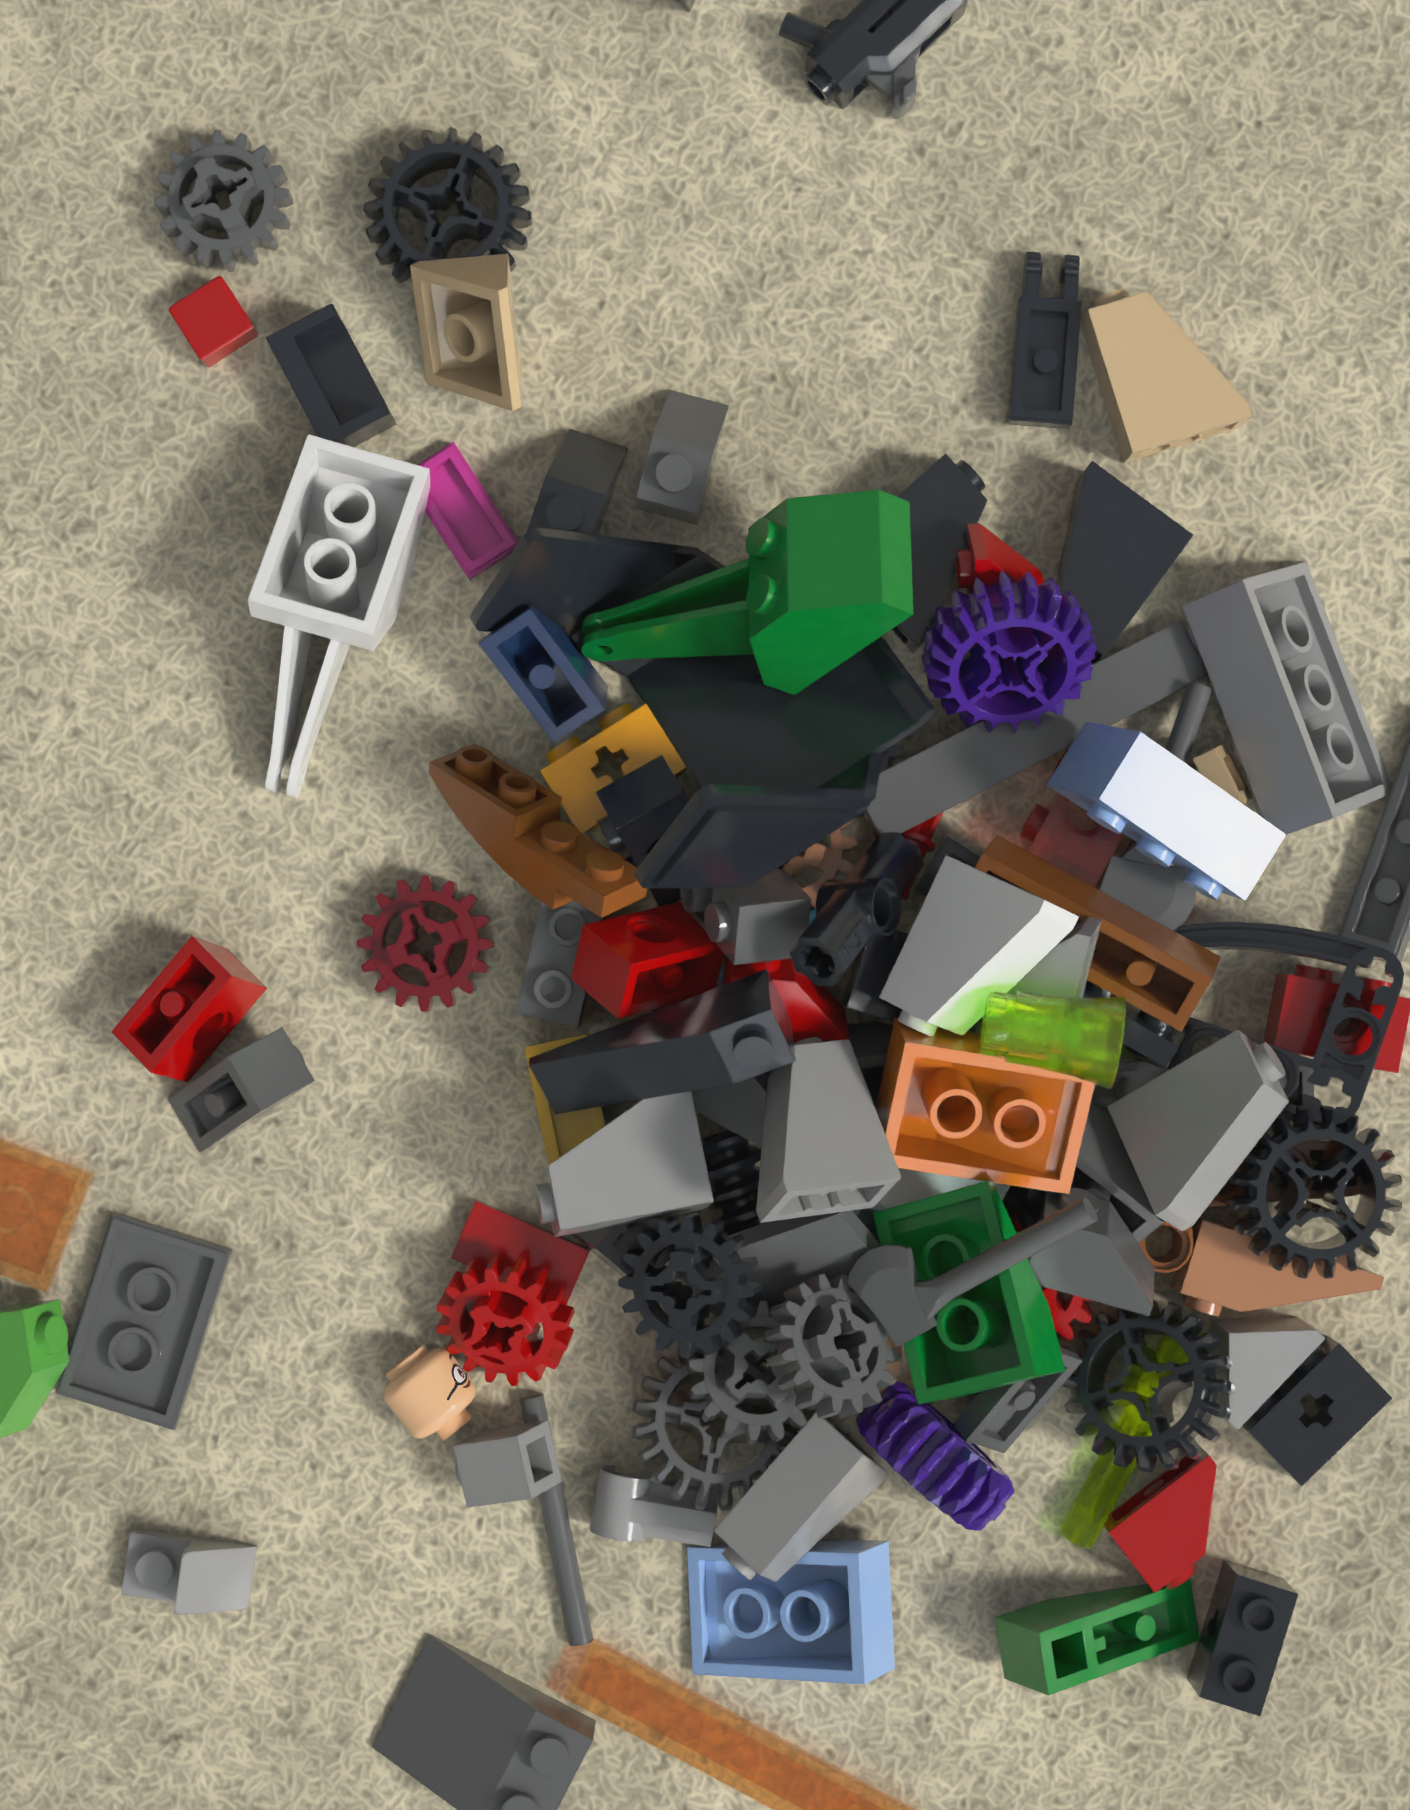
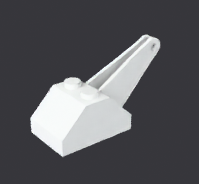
[248,434,430,798]

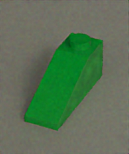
[995,1579,1200,1696]

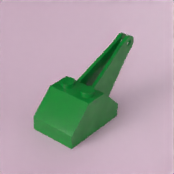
[581,489,914,695]

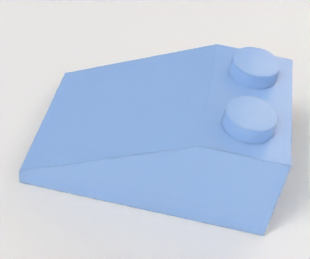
[687,1539,895,1685]

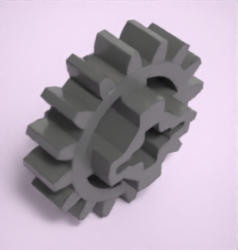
[154,130,294,272]
[764,1274,900,1419]
[687,1301,816,1445]

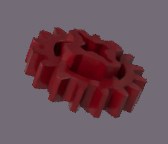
[357,876,495,1012]

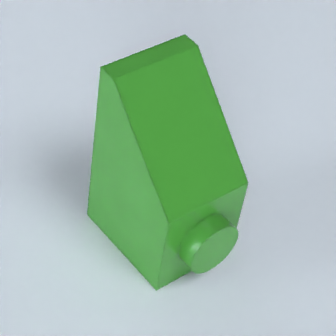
[0,1299,70,1438]

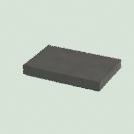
[680,1211,881,1341]
[55,1212,233,1430]

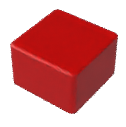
[169,276,258,367]

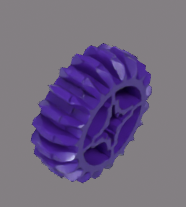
[922,571,1096,734]
[856,1381,1014,1531]

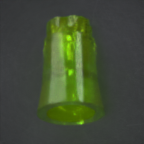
[979,990,1126,1089]

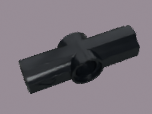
[789,832,925,986]

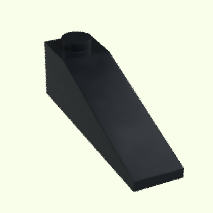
[529,969,796,1114]

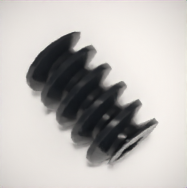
[702,1130,765,1235]

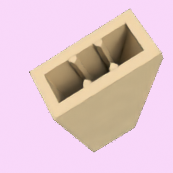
[1080,289,1253,463]

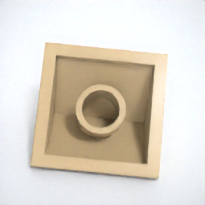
[410,254,522,411]

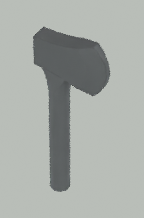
[1099,682,1212,931]
[847,1197,1098,1347]

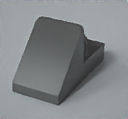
[953,1347,1083,1453]

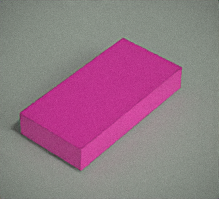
[417,442,519,581]

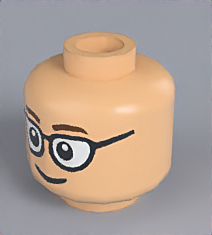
[383,1344,476,1441]

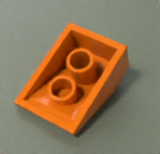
[875,1018,1098,1194]

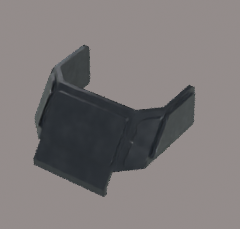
[470,528,936,888]

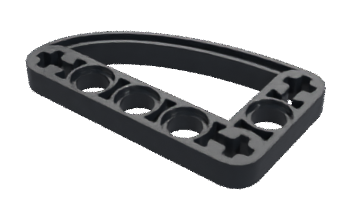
[1073,922,1404,1126]

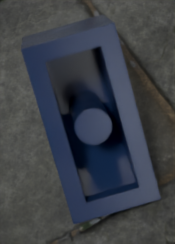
[479,605,608,744]

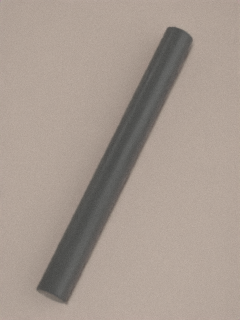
[519,1394,594,1646]

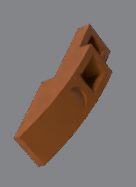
[428,744,647,918]

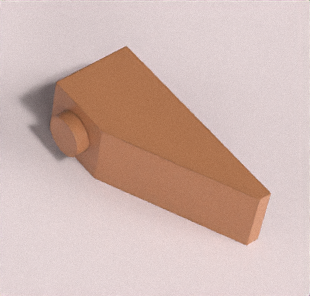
[1171,1217,1385,1317]

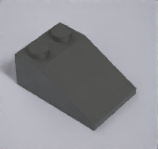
[372,1634,596,1810]

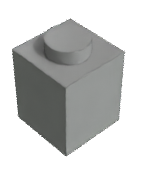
[453,1420,562,1508]

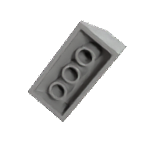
[1182,562,1392,835]

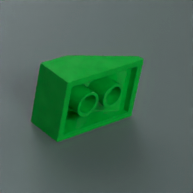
[873,1180,1065,1404]

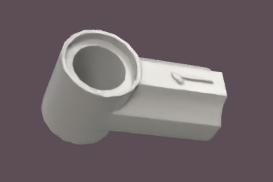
[589,1465,718,1547]

